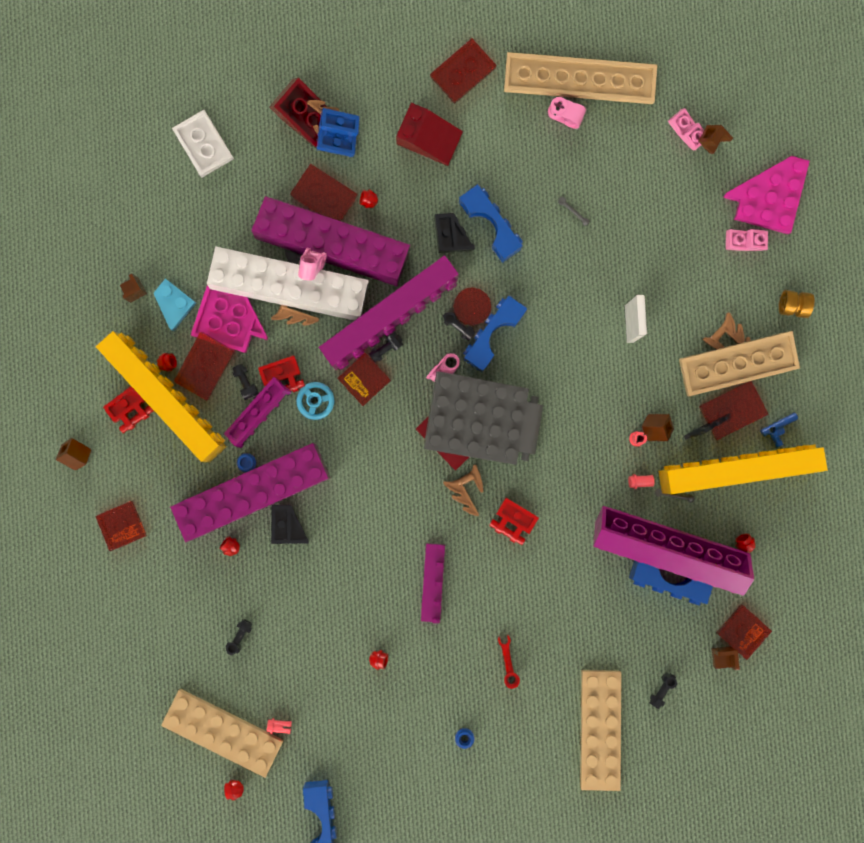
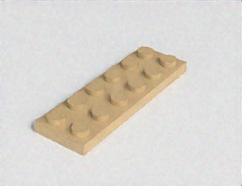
[679,331,800,396]
[580,670,621,791]
[161,689,284,778]

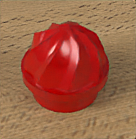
[359,190,378,209]
[157,353,177,372]
[735,533,755,553]
[219,536,240,556]
[369,650,389,670]
[224,780,244,801]

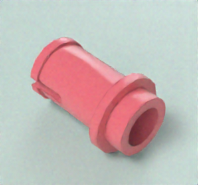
[629,431,647,446]
[628,474,654,489]
[267,718,292,734]

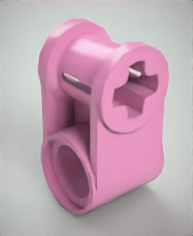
[548,97,586,129]
[298,247,327,280]
[426,353,460,382]

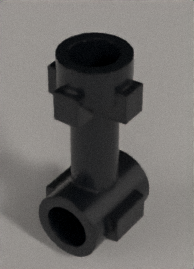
[443,312,475,341]
[368,332,404,363]
[232,364,259,400]
[225,619,252,655]
[649,673,677,709]

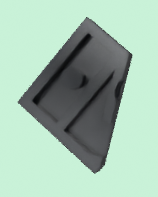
[434,213,475,253]
[271,505,309,544]

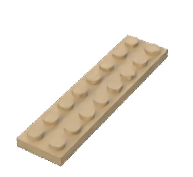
[504,52,657,104]

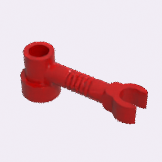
[498,635,520,689]

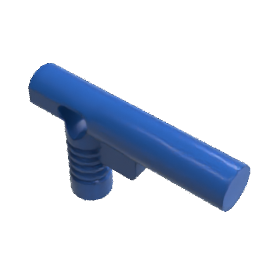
[760,413,798,448]

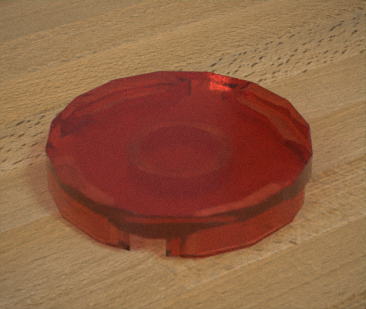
[453,287,491,326]

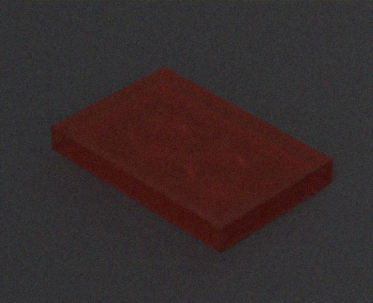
[430,38,497,104]
[290,163,358,221]
[173,332,235,401]
[699,381,769,440]

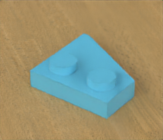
[154,279,196,331]

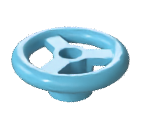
[296,382,334,420]

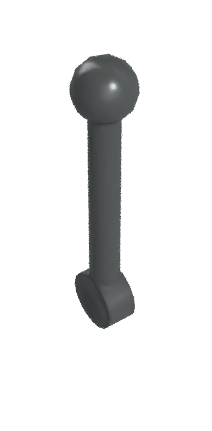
[558,197,589,226]
[655,489,694,503]

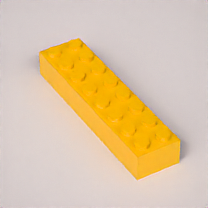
[96,331,227,462]
[658,444,828,494]

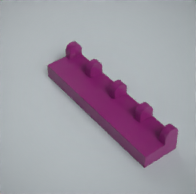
[224,377,291,448]
[421,543,445,624]

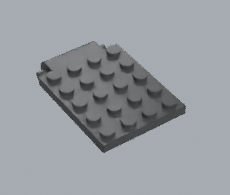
[423,371,543,465]

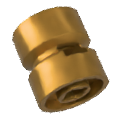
[778,290,815,318]

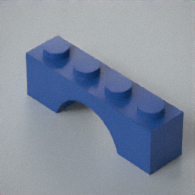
[459,184,523,263]
[463,296,527,373]
[629,560,713,606]
[303,780,337,843]

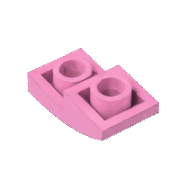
[668,108,704,151]
[726,229,768,251]

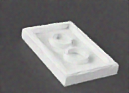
[172,110,234,178]
[625,295,647,343]

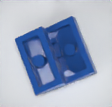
[317,108,360,157]

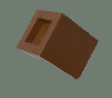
[698,125,733,154]
[120,273,147,303]
[642,414,674,441]
[56,438,91,470]
[711,646,740,670]

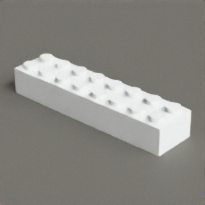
[207,246,368,320]

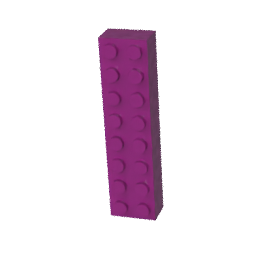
[252,196,410,287]
[318,255,459,370]
[170,443,331,543]
[593,506,754,596]

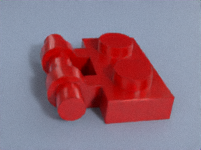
[258,355,305,392]
[103,386,154,433]
[489,497,539,545]

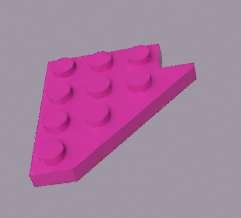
[723,156,810,234]
[191,285,268,353]

